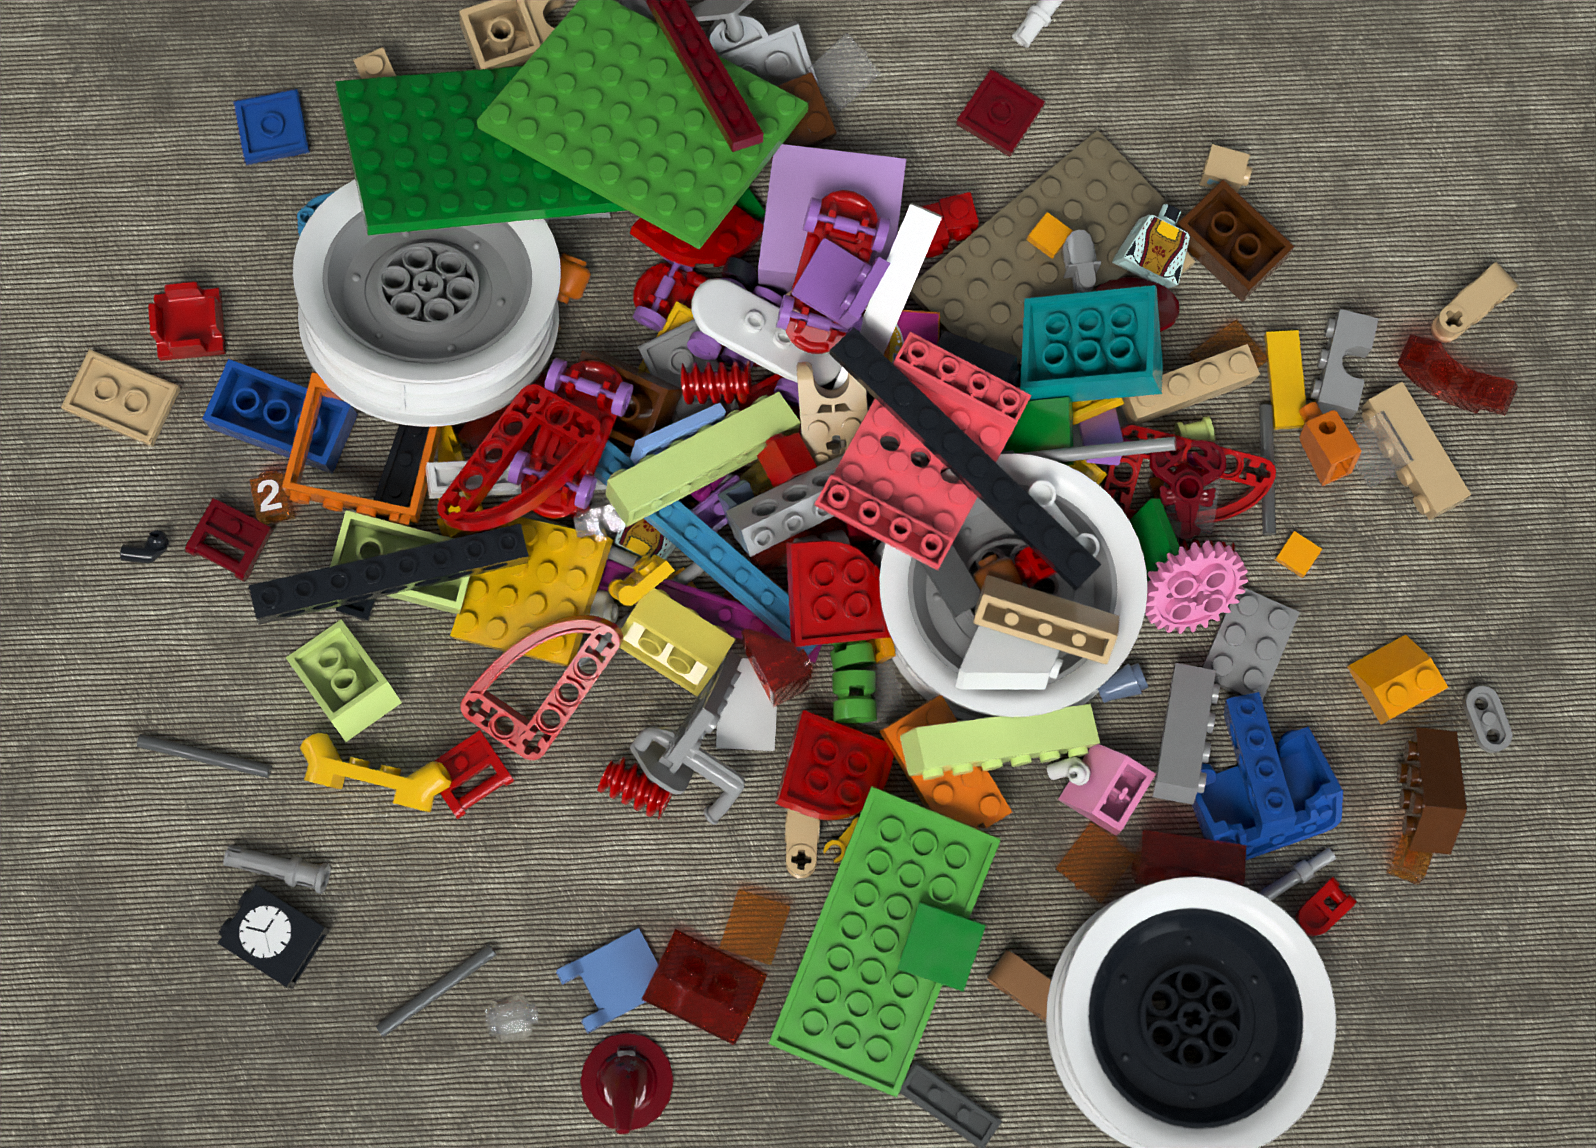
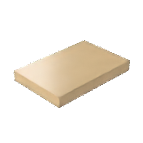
[61,349,181,447]

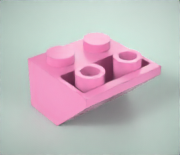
[1058,744,1156,836]

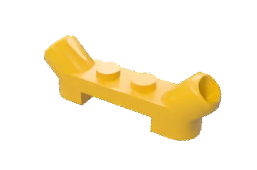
[300,733,451,812]

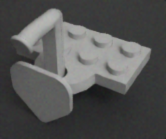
[691,0,818,86]
[630,651,745,825]

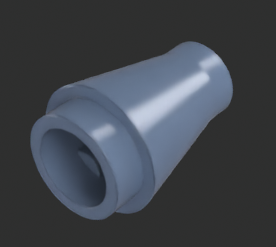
[1098,663,1149,703]

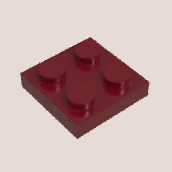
[956,69,1045,157]

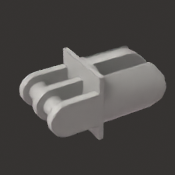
[1062,229,1101,293]

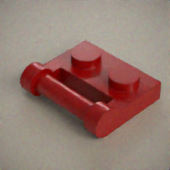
[434,730,514,819]

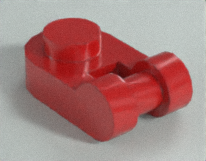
[1296,876,1357,936]

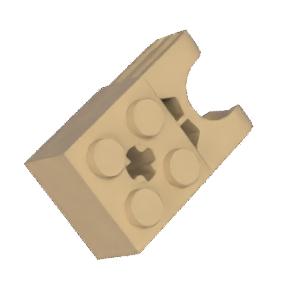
[459,0,565,70]
[796,362,868,467]

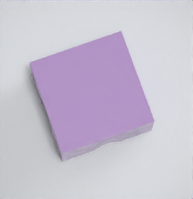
[758,144,906,297]

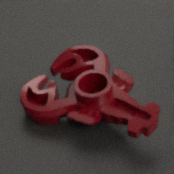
[1149,439,1227,539]

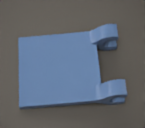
[556,928,671,1034]

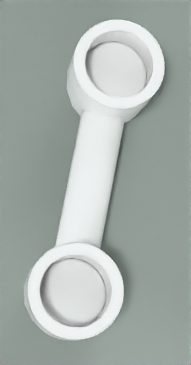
[1027,480,1099,557]

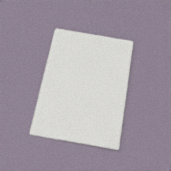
[716,657,779,751]

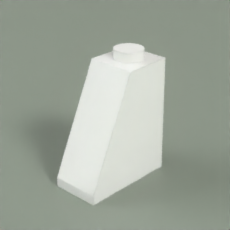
[955,625,1063,689]

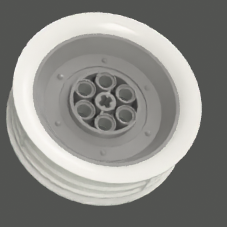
[293,179,561,427]
[879,454,1148,721]

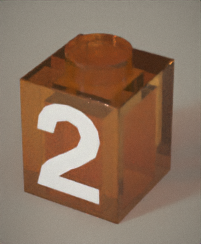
[249,471,296,525]

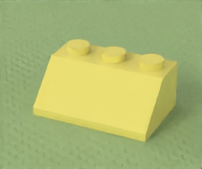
[613,588,735,697]

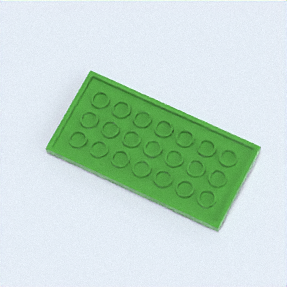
[768,786,1001,1098]

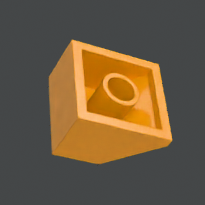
[1347,635,1449,725]

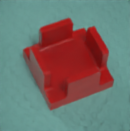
[148,282,226,361]

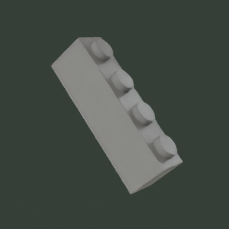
[1153,663,1220,805]

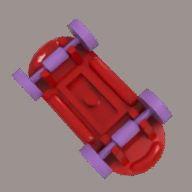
[776,190,890,354]
[633,257,783,371]
[508,358,633,519]

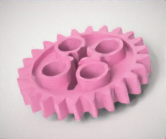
[1145,540,1248,634]

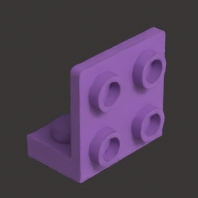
[792,239,891,330]

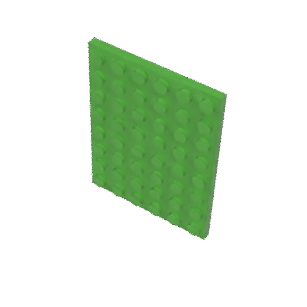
[477,0,808,250]

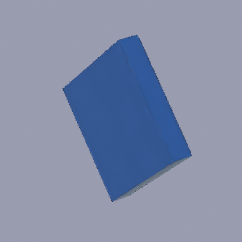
[234,89,310,165]

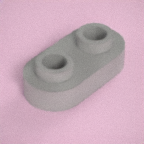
[1463,686,1512,753]

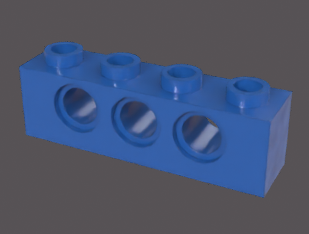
[1224,692,1297,838]

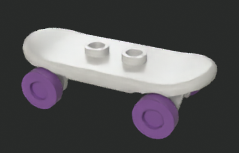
[687,278,842,406]

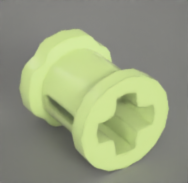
[1175,416,1215,443]

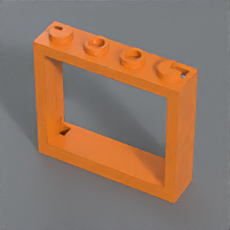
[282,372,442,526]

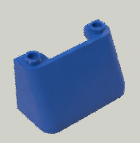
[1191,726,1343,867]

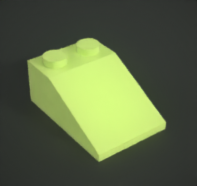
[286,619,402,742]

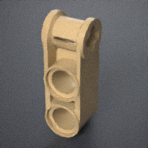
[1431,262,1519,343]
[785,809,820,879]

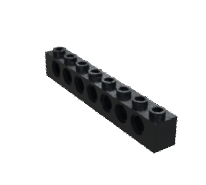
[248,523,529,625]

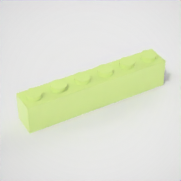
[606,392,801,527]
[900,704,1100,780]

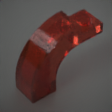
[1397,334,1518,416]

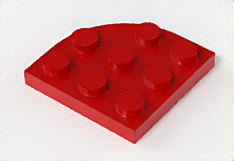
[630,205,764,267]
[786,540,891,647]
[775,710,894,820]

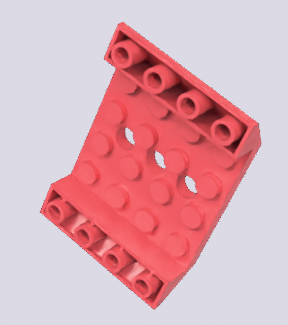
[814,332,1031,571]

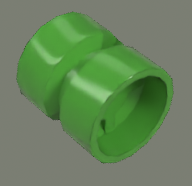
[830,640,876,672]
[832,670,877,724]

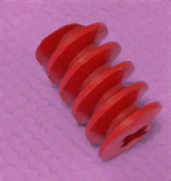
[681,361,751,405]
[597,756,673,820]

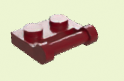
[185,498,273,582]

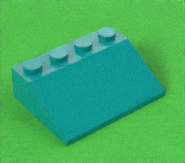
[1020,285,1163,402]

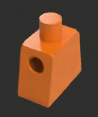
[1299,402,1362,486]

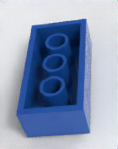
[202,359,358,474]

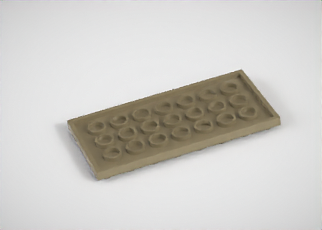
[909,130,1182,366]

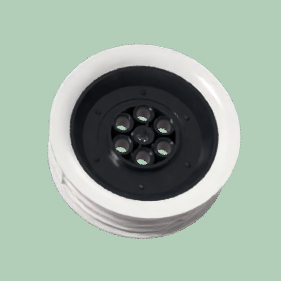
[1046,877,1336,1148]

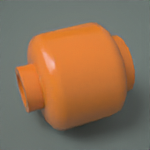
[557,253,591,304]

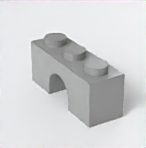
[1310,309,1379,419]

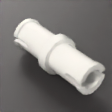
[1012,0,1064,48]

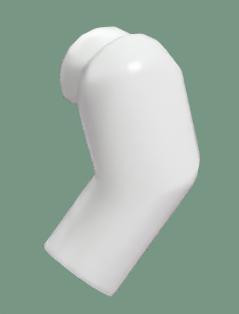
[1047,757,1090,785]

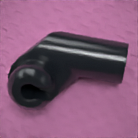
[120,530,169,564]

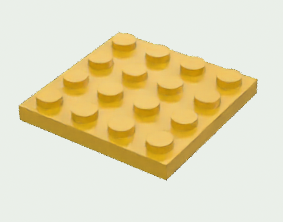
[450,517,613,667]

